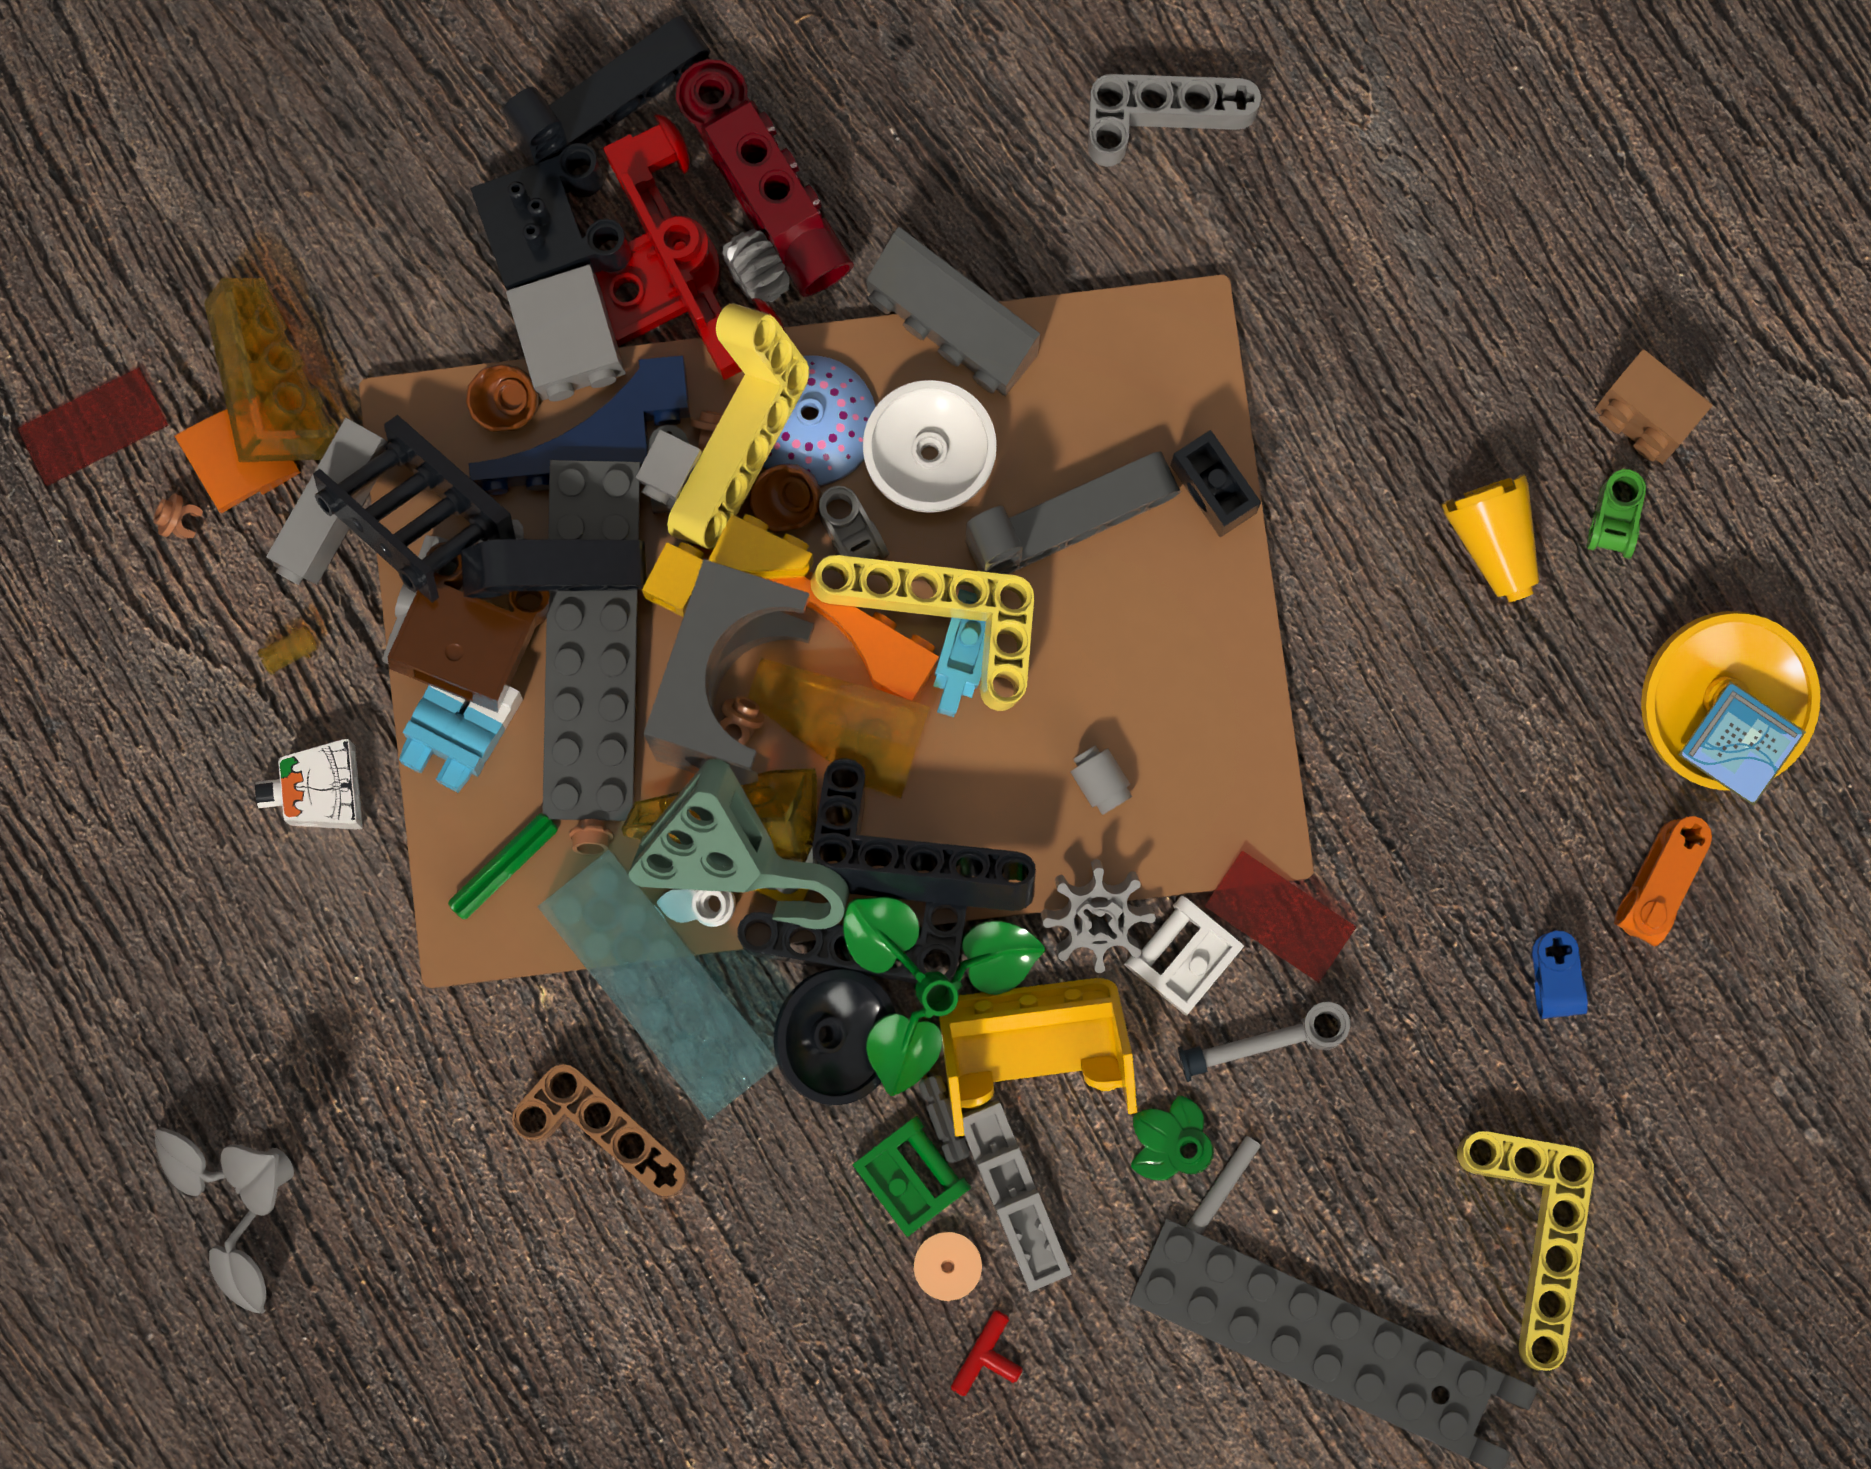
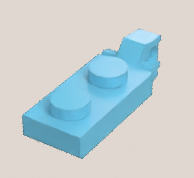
[933,589,1003,717]

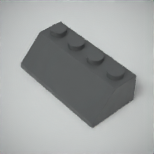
[866,227,1040,396]

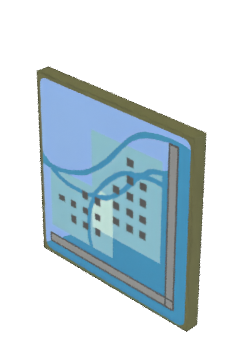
[1679,681,1806,806]

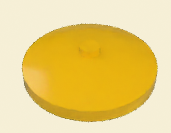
[1641,611,1821,790]

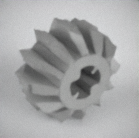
[723,228,789,304]

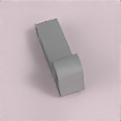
[1088,74,1261,167]

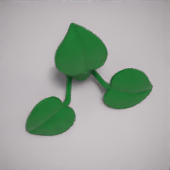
[843,897,1045,1096]

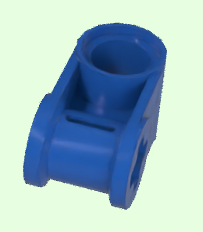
[1532,930,1588,1019]

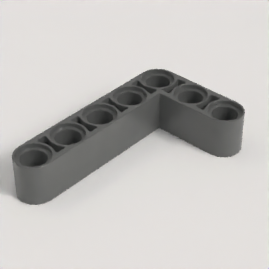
[965,451,1181,574]

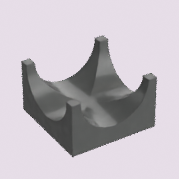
[644,559,814,793]

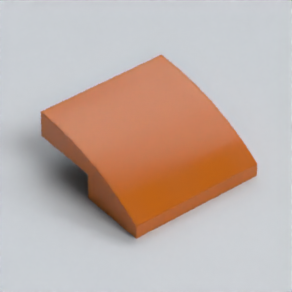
[175,398,301,514]

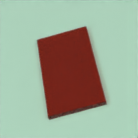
[17,368,169,486]
[1205,851,1356,983]

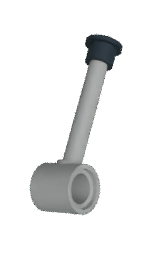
[1177,1002,1350,1082]

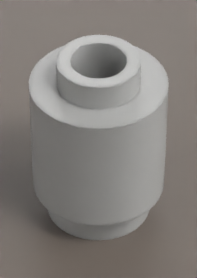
[1070,745,1133,815]

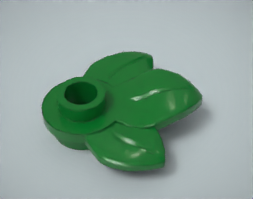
[1131,1095,1214,1181]

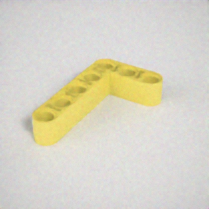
[667,303,809,550]
[810,555,1034,711]
[1457,1131,1594,1371]

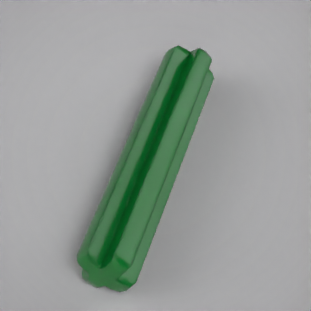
[448,813,558,920]

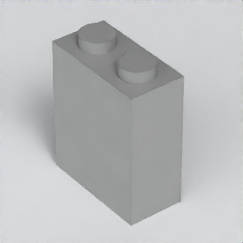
[506,264,626,401]

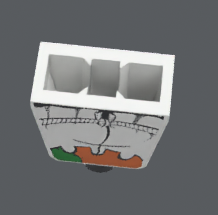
[255,739,363,829]

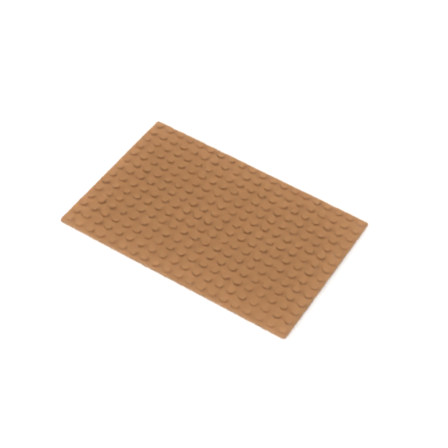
[359,275,1314,989]

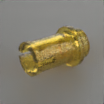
[257,626,318,675]

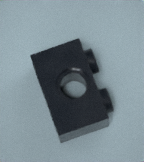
[1170,430,1261,537]

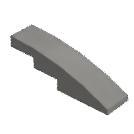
[962,1099,1072,1292]

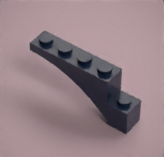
[469,355,690,495]

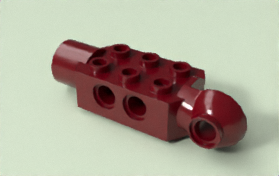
[676,59,854,297]

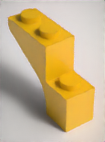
[642,514,814,617]

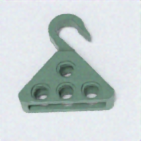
[628,759,850,929]

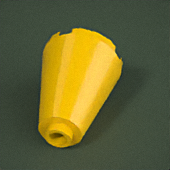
[1441,474,1539,602]

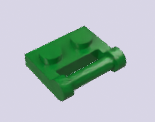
[852,1116,972,1238]

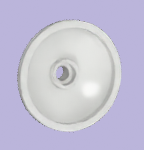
[863,380,997,513]

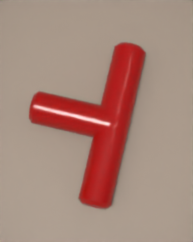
[950,1310,1023,1396]

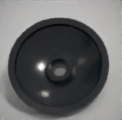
[774,969,896,1105]

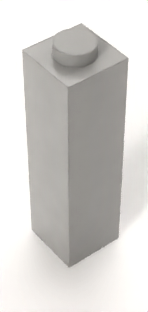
[266,417,388,585]

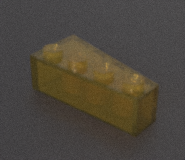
[204,278,337,462]

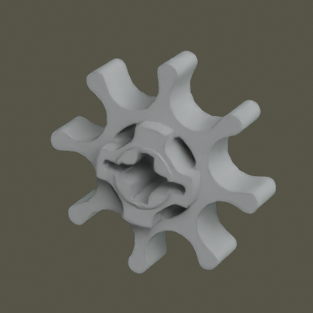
[1041,859,1156,973]

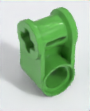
[1586,469,1646,559]

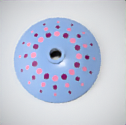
[763,355,875,486]

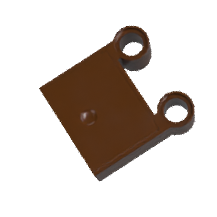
[388,542,550,713]

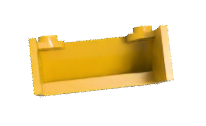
[939,978,1137,1137]

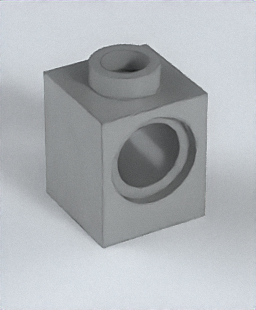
[636,430,702,504]

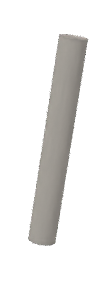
[1185,1135,1261,1235]

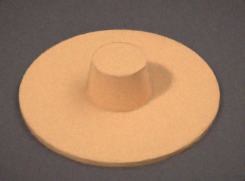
[914,1232,982,1301]

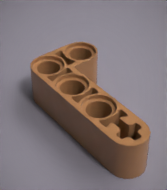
[512,1064,688,1198]

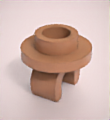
[690,410,723,452]
[153,493,203,539]
[719,696,765,745]

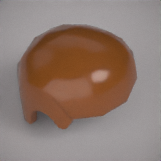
[466,365,539,432]
[749,464,822,532]

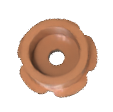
[569,819,614,856]

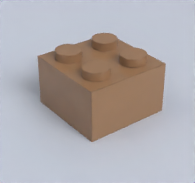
[1594,349,1713,465]

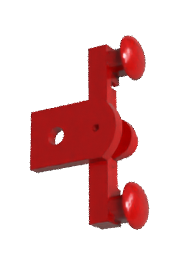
[595,114,786,380]

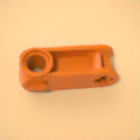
[1614,816,1712,947]

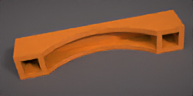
[693,544,939,709]

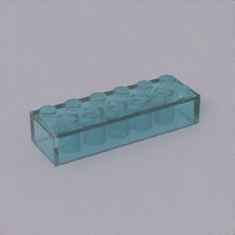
[537,850,778,1121]

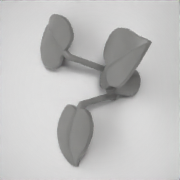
[154,1127,294,1314]

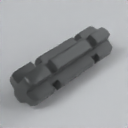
[919,1075,969,1163]

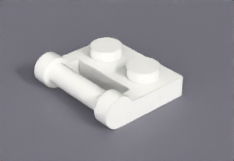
[1124,895,1244,1016]

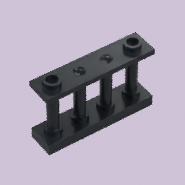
[313,415,516,602]

